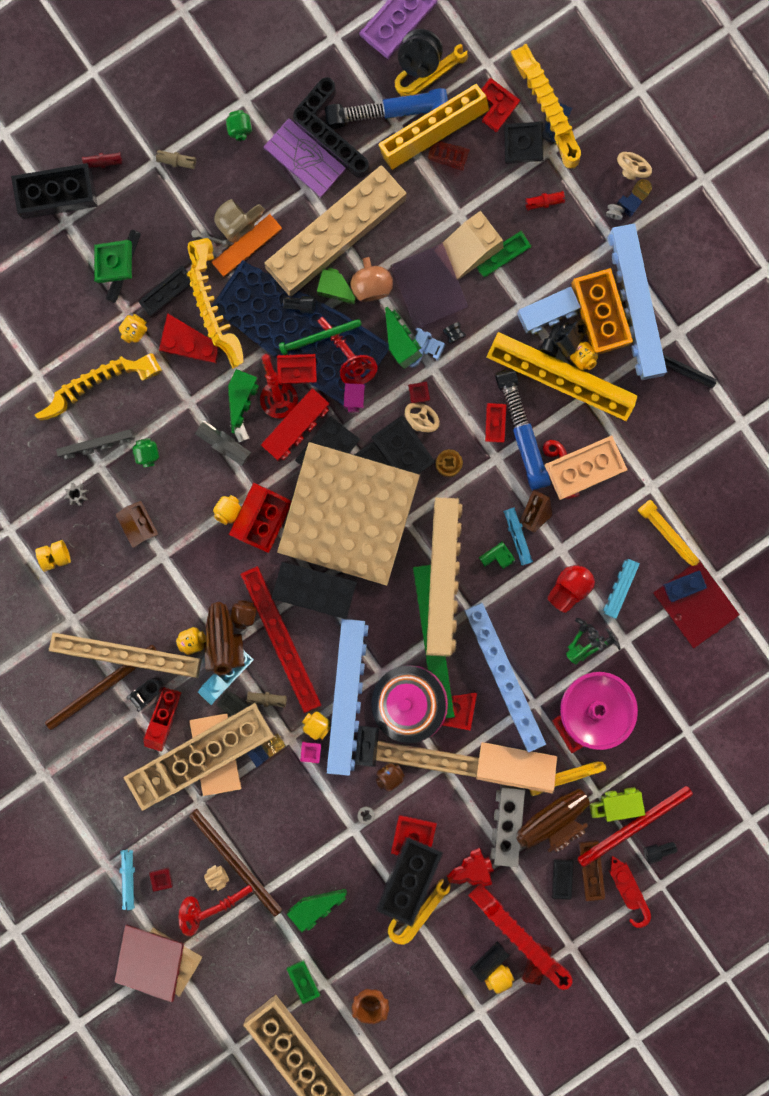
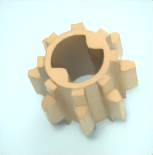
[204,865,229,891]

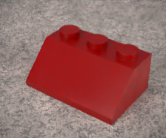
[229,483,292,553]

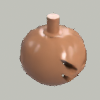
[350,257,393,302]

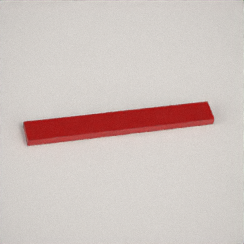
[240,566,322,713]

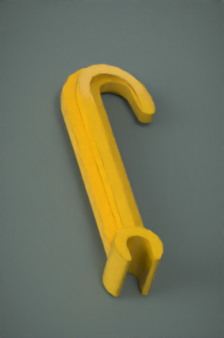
[395,44,468,96]
[638,500,700,566]
[529,762,606,796]
[388,879,451,945]

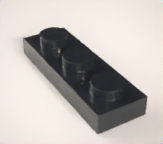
[138,265,191,317]

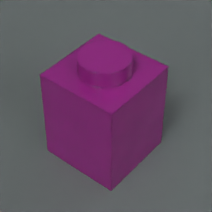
[344,383,365,413]

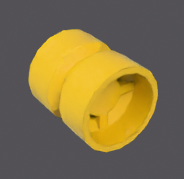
[36,540,71,572]

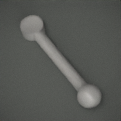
[191,230,230,247]

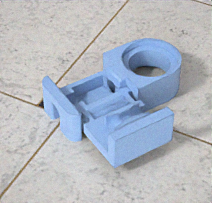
[408,328,445,367]

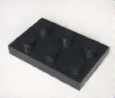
[371,415,435,474]
[295,416,360,466]

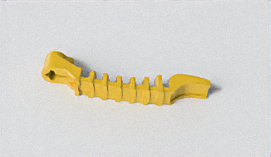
[511,44,581,168]
[187,238,244,369]
[35,353,162,420]

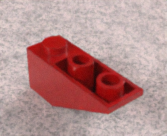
[144,687,182,752]

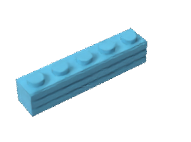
[603,559,640,619]

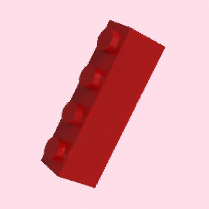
[261,388,330,461]

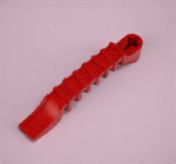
[468,884,572,990]

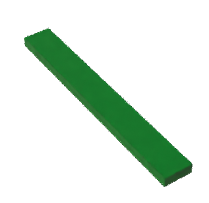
[413,565,454,718]

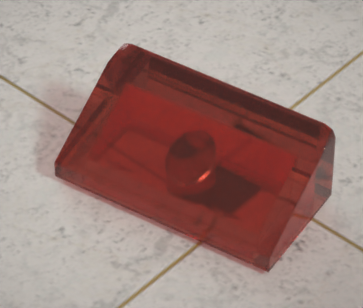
[522,944,552,985]

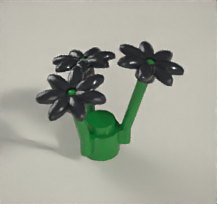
[566,617,621,664]

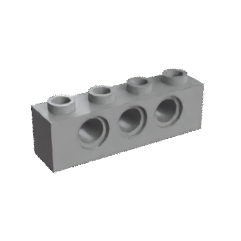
[490,785,525,867]

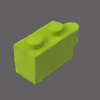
[589,787,645,822]

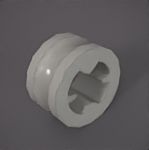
[606,204,625,220]
[357,806,375,824]

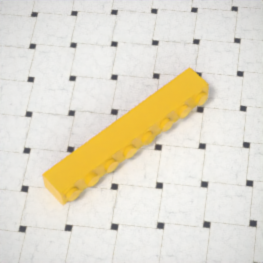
[486,332,637,421]

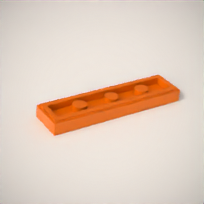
[212,214,283,278]

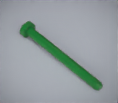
[279,319,362,355]

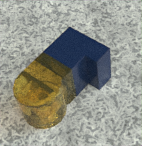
[616,179,652,217]
[247,733,286,768]

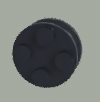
[398,29,443,77]

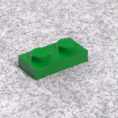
[286,959,321,1004]

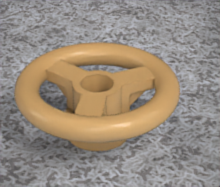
[617,152,652,180]
[405,403,440,433]

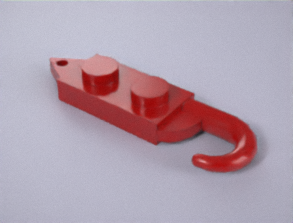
[609,856,651,928]

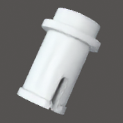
[230,421,249,443]

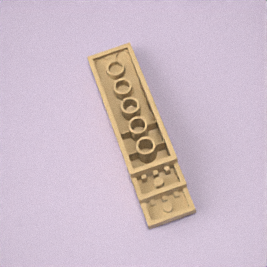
[123,703,274,811]

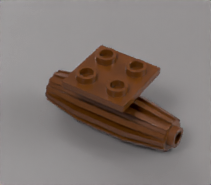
[204,602,245,675]
[516,789,590,853]

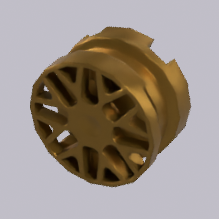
[436,449,463,477]

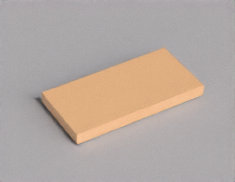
[544,435,627,500]
[189,713,241,796]
[476,742,557,794]

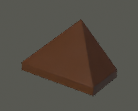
[519,490,552,532]

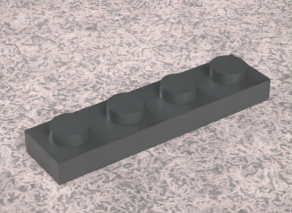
[56,429,136,460]

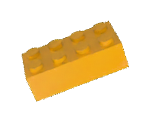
[571,268,633,355]

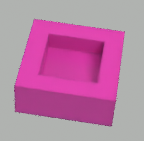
[300,741,321,763]

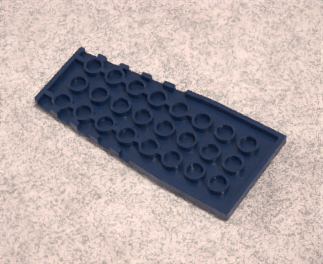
[212,260,389,406]

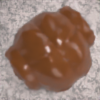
[352,989,389,1024]

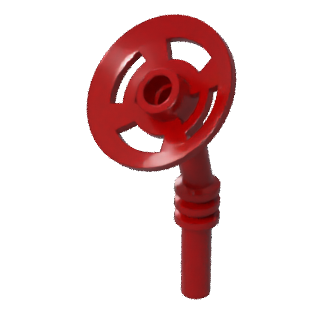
[317,316,378,384]
[260,354,298,419]
[179,885,253,936]

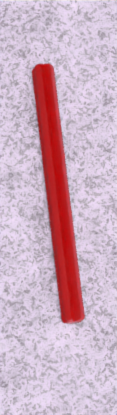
[577,786,693,867]

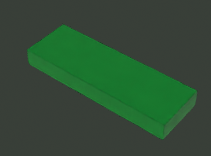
[476,231,532,279]

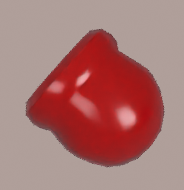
[548,565,595,613]

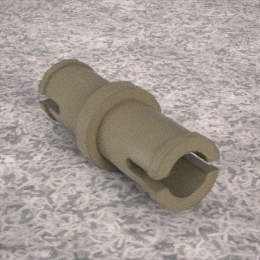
[156,150,196,170]
[247,691,287,708]

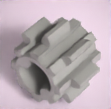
[64,483,89,506]

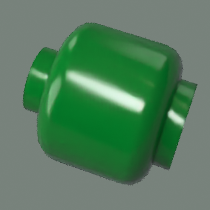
[226,110,252,141]
[132,438,159,468]

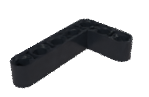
[293,77,369,178]

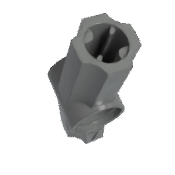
[195,420,251,466]

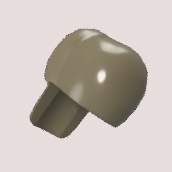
[214,199,265,243]

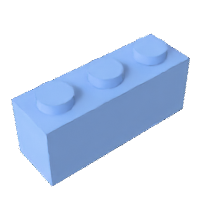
[517,287,580,335]

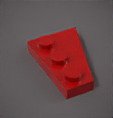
[159,313,219,363]
[442,693,477,731]

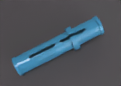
[503,507,533,566]

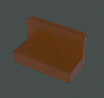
[116,501,159,548]

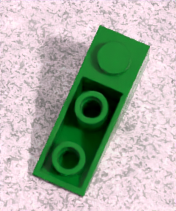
[385,306,423,369]
[228,369,259,433]
[287,889,347,932]

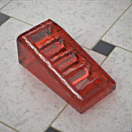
[427,141,470,171]

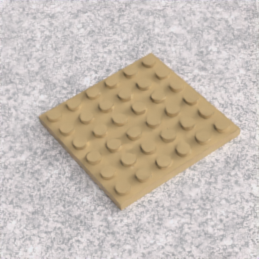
[277,442,420,586]

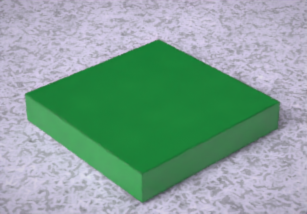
[94,240,132,283]

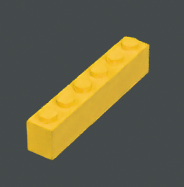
[379,84,489,170]

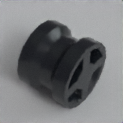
[443,322,466,344]

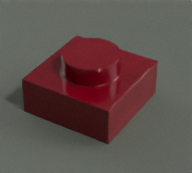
[408,381,430,403]
[149,867,173,892]

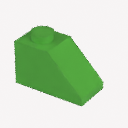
[317,268,355,304]

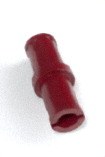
[82,152,122,169]

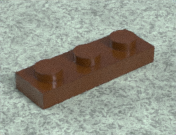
[579,840,605,901]

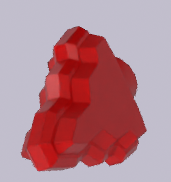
[447,848,494,887]

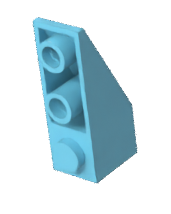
[198,650,254,705]

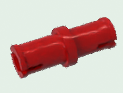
[525,191,565,211]

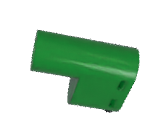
[479,542,516,569]

